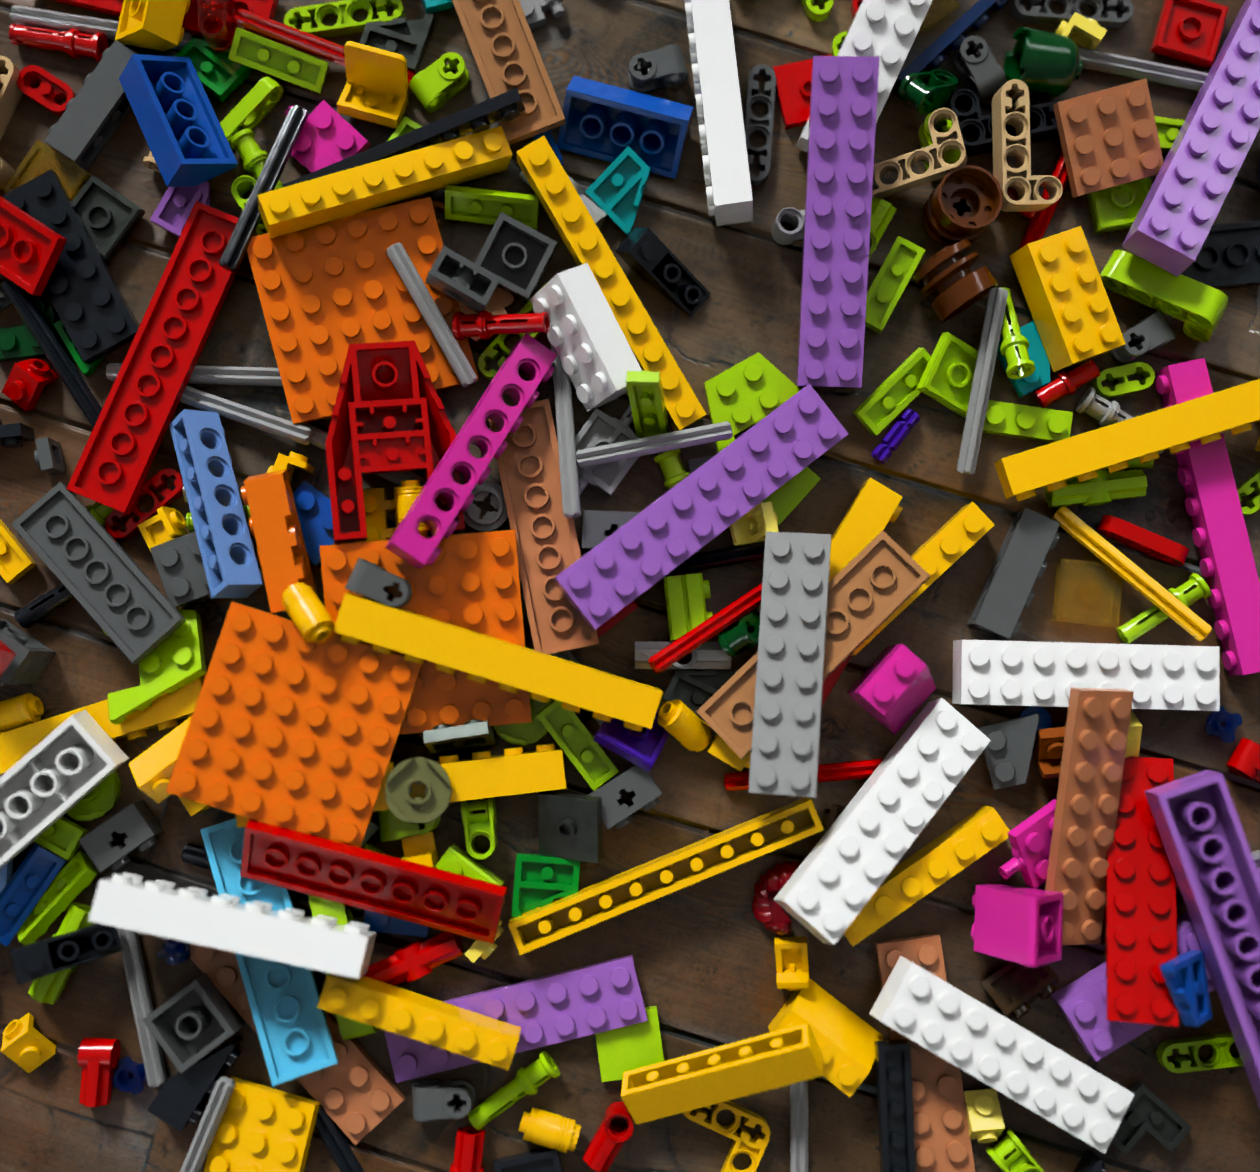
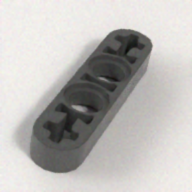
[1011,0,1134,29]
[744,64,776,186]

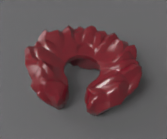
[752,860,801,935]

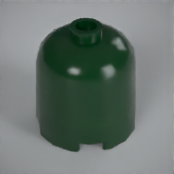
[1002,27,1083,97]

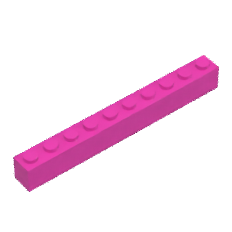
[1155,358,1260,676]

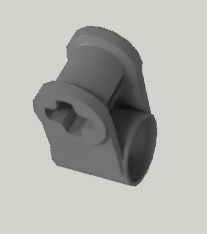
[953,35,1007,101]
[628,44,689,94]
[1110,311,1176,364]
[345,557,412,607]
[412,1079,476,1121]

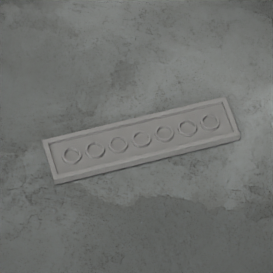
[749,531,832,798]

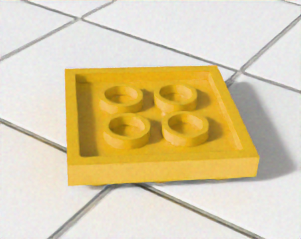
[203,1076,320,1172]

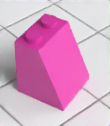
[847,644,936,735]
[971,883,1063,967]

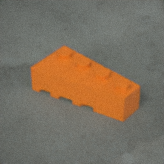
[241,469,317,613]

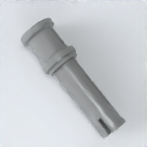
[1075,387,1163,455]

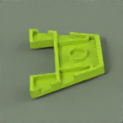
[704,352,801,453]
[102,609,207,725]

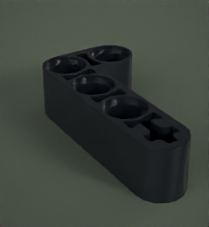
[946,89,1063,157]

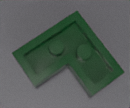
[0,292,61,362]

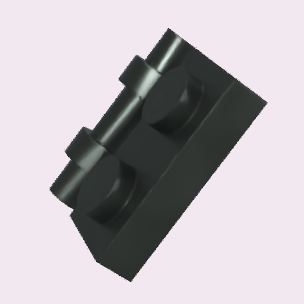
[423,719,498,756]

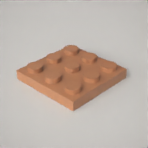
[1053,78,1163,198]

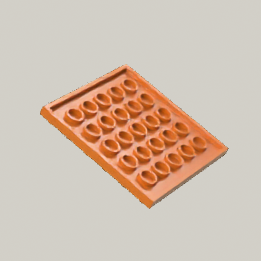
[247,197,479,424]
[319,530,532,735]
[166,601,422,848]

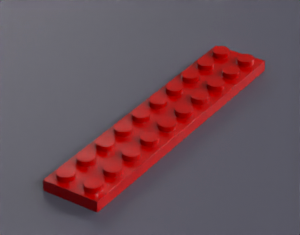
[66,201,254,515]

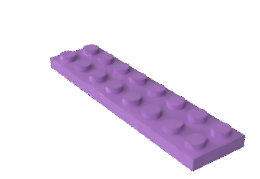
[384,954,648,1083]

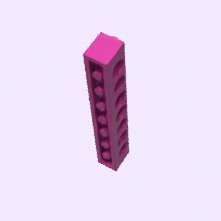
[385,333,557,569]

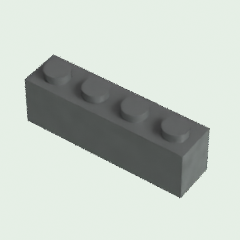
[44,40,137,173]
[967,507,1060,640]

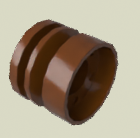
[922,165,1003,247]
[912,239,998,322]

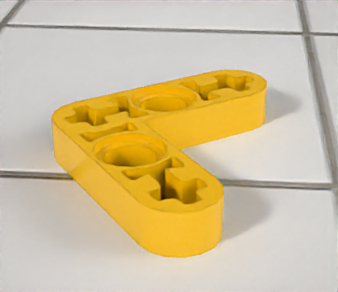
[684,1101,770,1172]

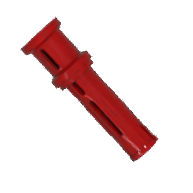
[9,24,109,62]
[452,310,550,341]

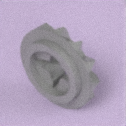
[464,481,508,532]

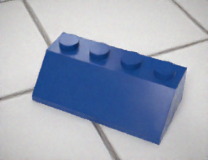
[119,54,238,187]
[557,76,694,179]

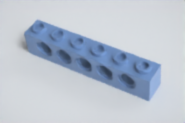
[169,409,263,598]

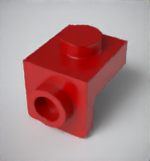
[2,357,59,411]

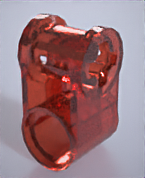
[197,0,235,52]

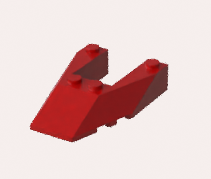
[325,340,465,544]

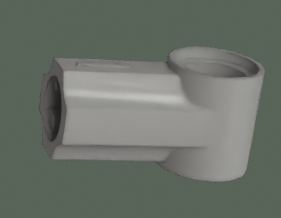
[771,207,805,245]

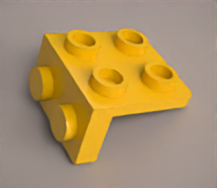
[337,41,409,129]

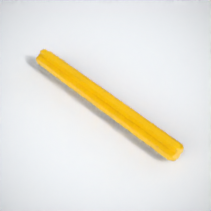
[1052,506,1212,641]

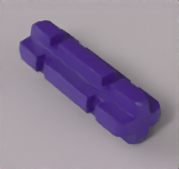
[871,408,920,464]

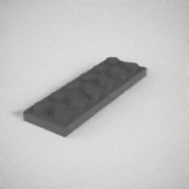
[11,481,186,664]

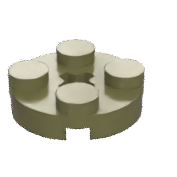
[385,756,452,824]

